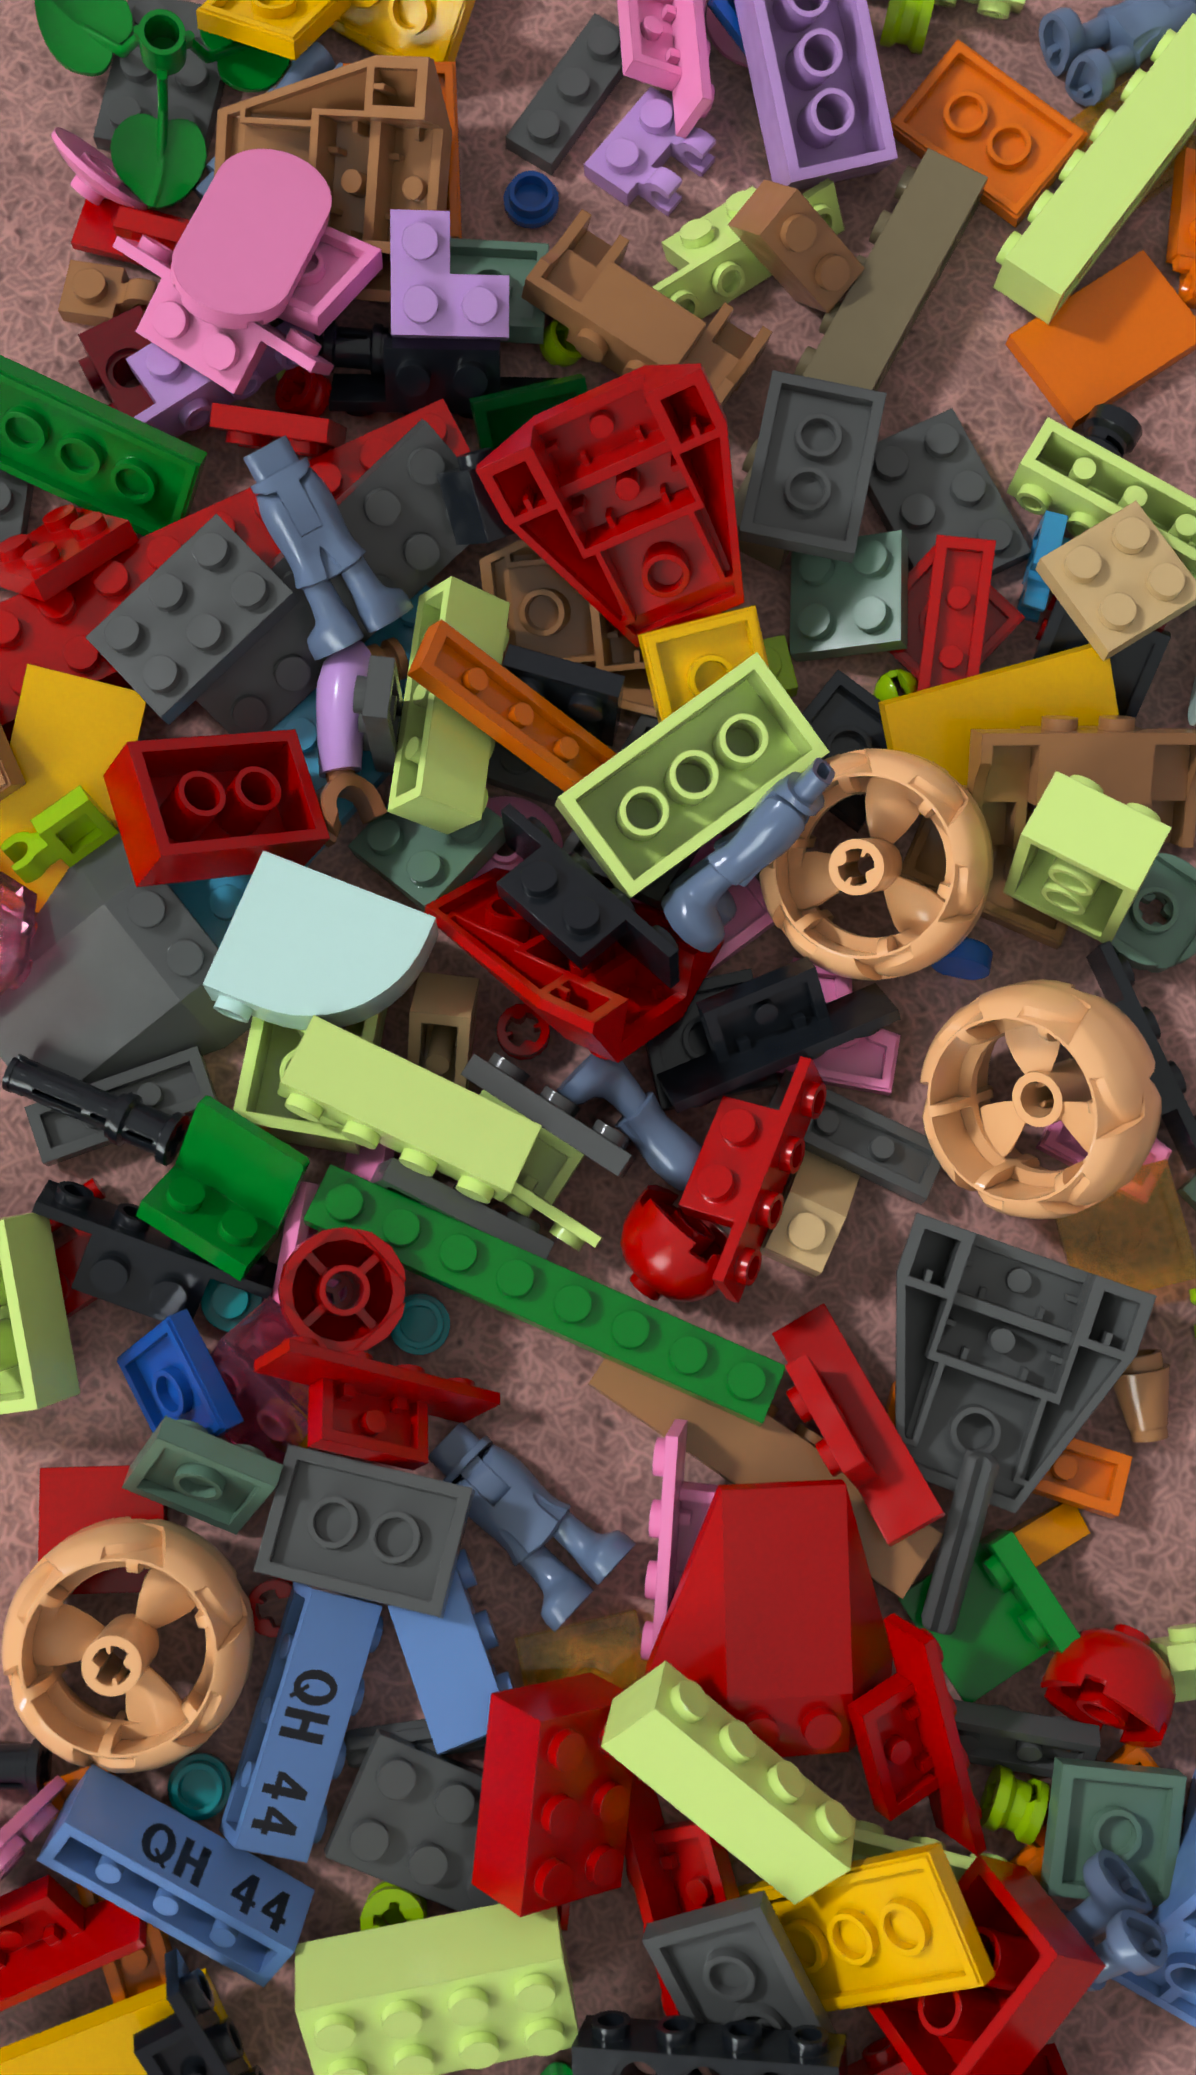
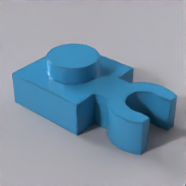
[1017,510,1071,623]

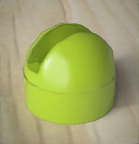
[540,319,582,367]
[873,669,918,701]

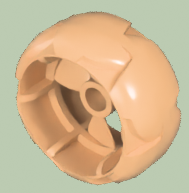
[759,748,994,981]
[920,979,1162,1219]
[2,1516,255,1773]

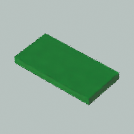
[0,355,208,536]

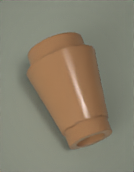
[1113,1349,1170,1443]

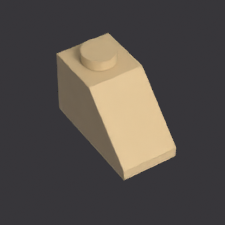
[407,972,479,1089]
[760,1150,860,1278]

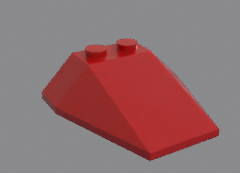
[476,363,745,647]
[424,867,725,1063]
[645,1479,893,1757]

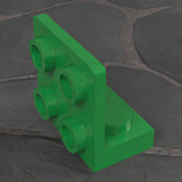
[136,1095,310,1282]
[898,1528,1081,1703]

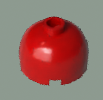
[620,1185,729,1302]
[278,1227,406,1352]
[1041,1624,1176,1748]

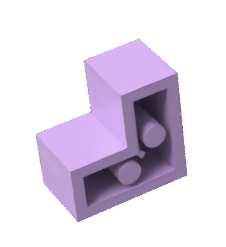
[390,209,509,341]

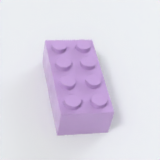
[734,0,898,190]

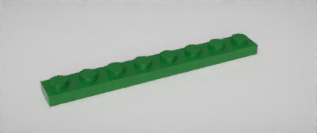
[303,1164,785,1427]

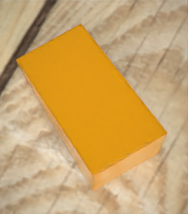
[1008,1503,1090,1567]

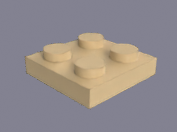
[1035,501,1196,662]

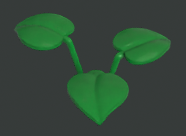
[35,0,291,211]

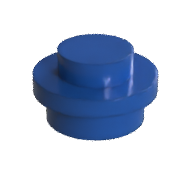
[504,171,559,229]

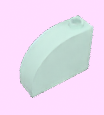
[203,850,439,1030]

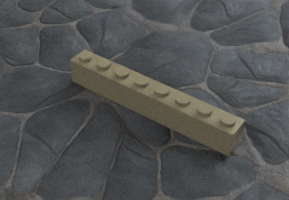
[734,148,988,571]

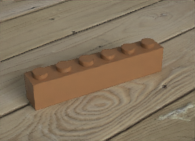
[588,1358,943,1599]

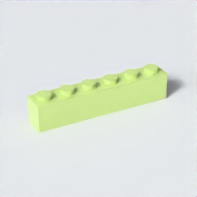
[993,13,1196,324]

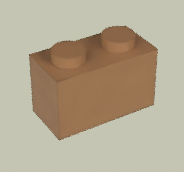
[728,179,865,313]

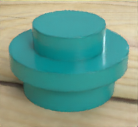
[201,1279,263,1332]
[390,1294,451,1355]
[168,1753,233,1820]

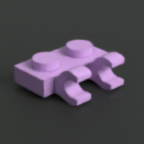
[584,86,716,216]

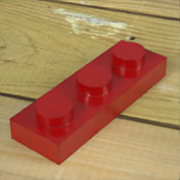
[917,535,996,691]

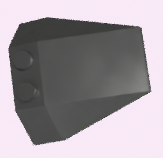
[0,827,253,1103]
[895,1212,1157,1513]

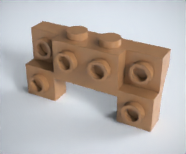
[521,209,772,408]
[962,715,1196,849]

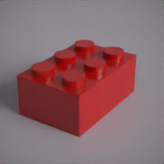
[103,729,330,887]
[472,1672,633,1917]
[865,1854,1106,2075]

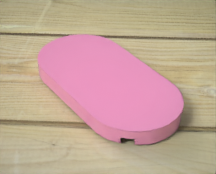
[170,149,332,329]

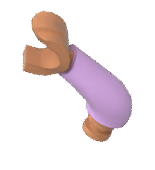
[316,637,409,847]

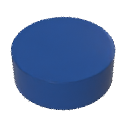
[931,937,993,980]

